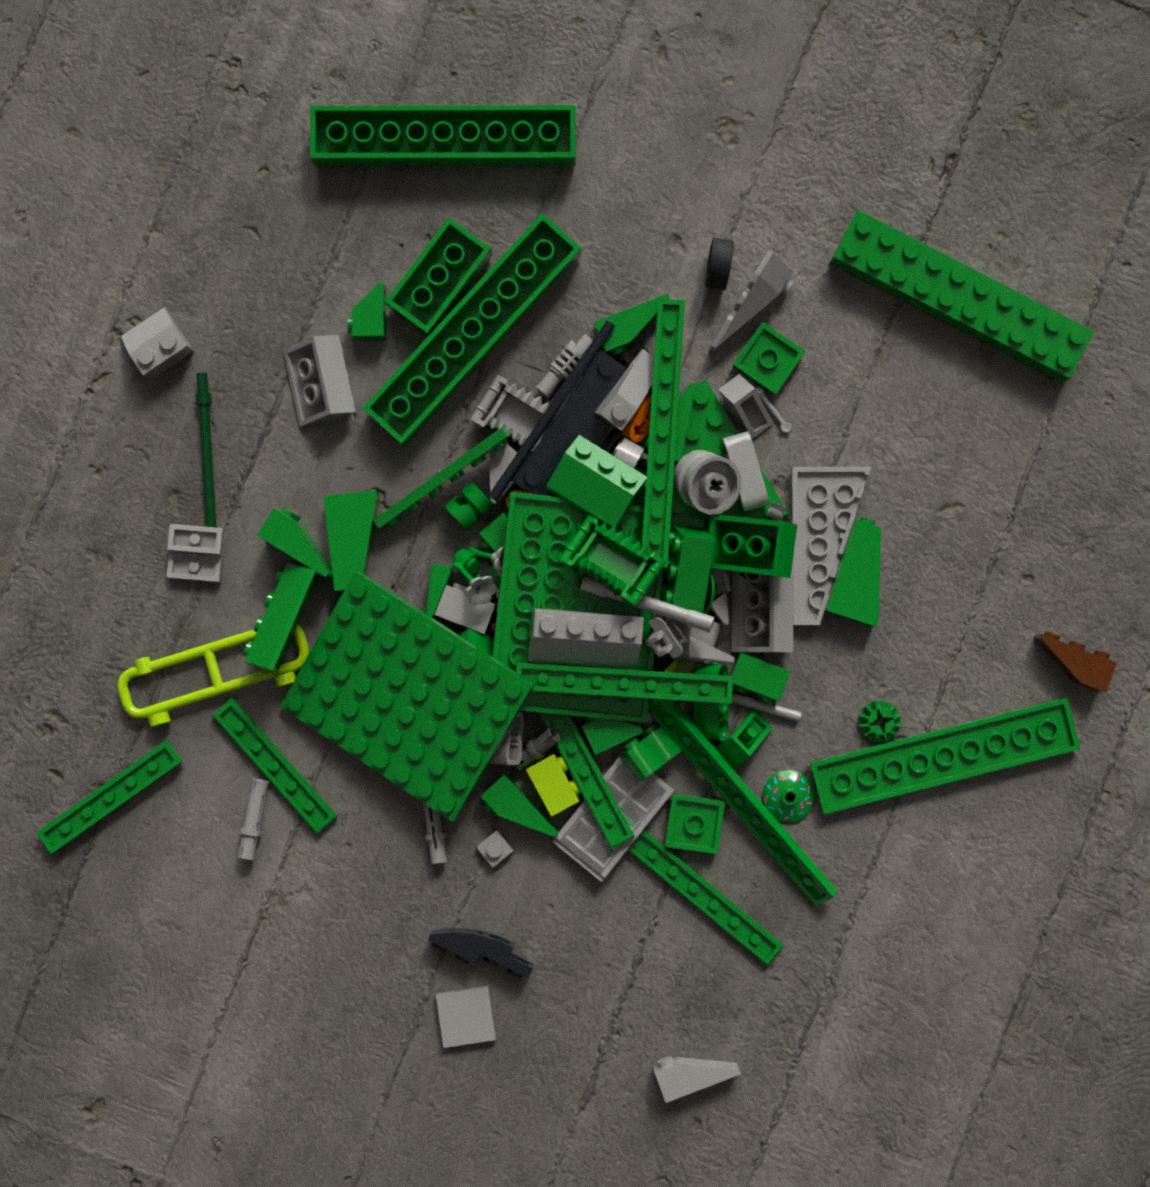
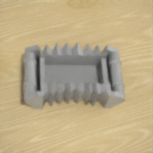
[470,375,556,452]

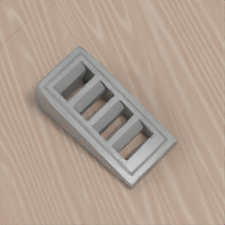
[675,636,734,665]

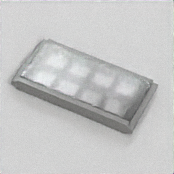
[552,750,674,882]

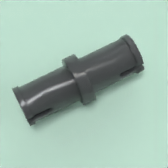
[514,727,560,771]

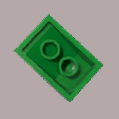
[257,507,333,579]

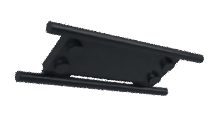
[488,320,653,501]

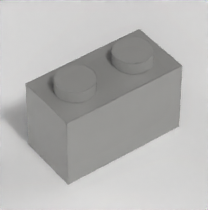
[435,583,497,634]

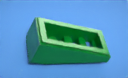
[426,564,454,618]

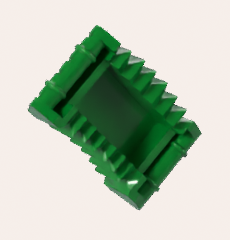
[558,516,666,608]

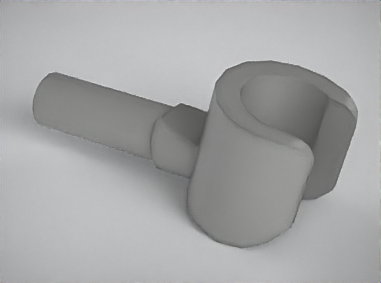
[767,501,786,521]

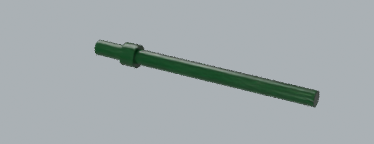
[195,372,217,528]

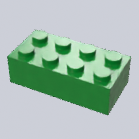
[385,217,493,337]

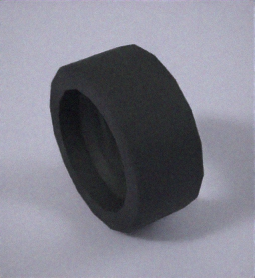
[705,238,734,290]

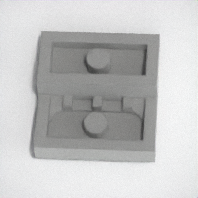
[166,524,224,583]

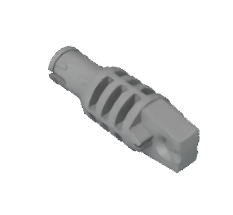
[535,334,593,398]

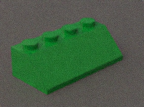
[243,563,318,676]

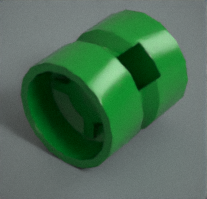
[444,481,494,531]

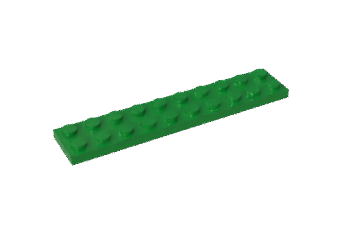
[809,697,1081,814]

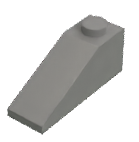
[594,349,654,431]
[653,1056,741,1103]

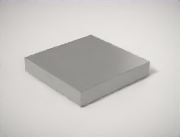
[436,985,496,1048]

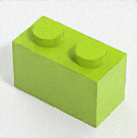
[526,753,581,817]

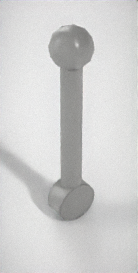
[755,386,791,433]

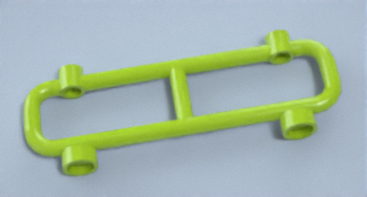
[117,625,309,728]

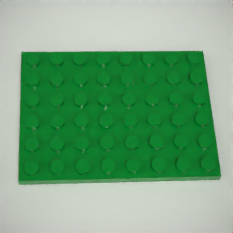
[492,492,664,723]
[280,571,535,822]

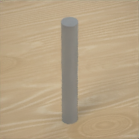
[732,692,802,722]

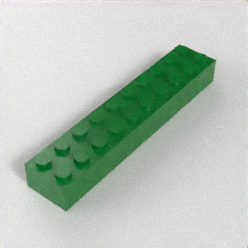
[310,105,576,167]
[829,210,1094,383]
[363,213,581,448]

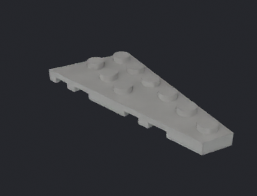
[791,467,871,625]

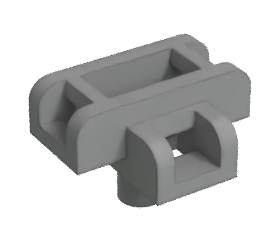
[645,613,687,659]

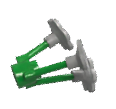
[453,546,504,606]

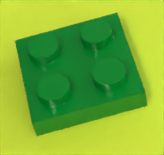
[732,322,806,396]
[665,793,725,854]

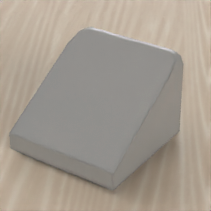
[710,592,729,626]

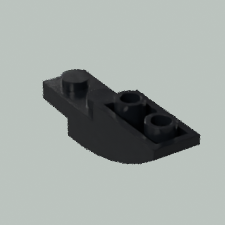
[428,928,534,978]

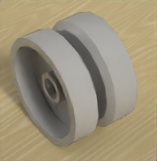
[673,450,741,515]

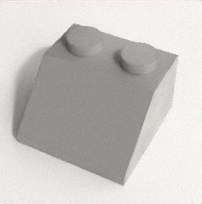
[121,307,194,380]

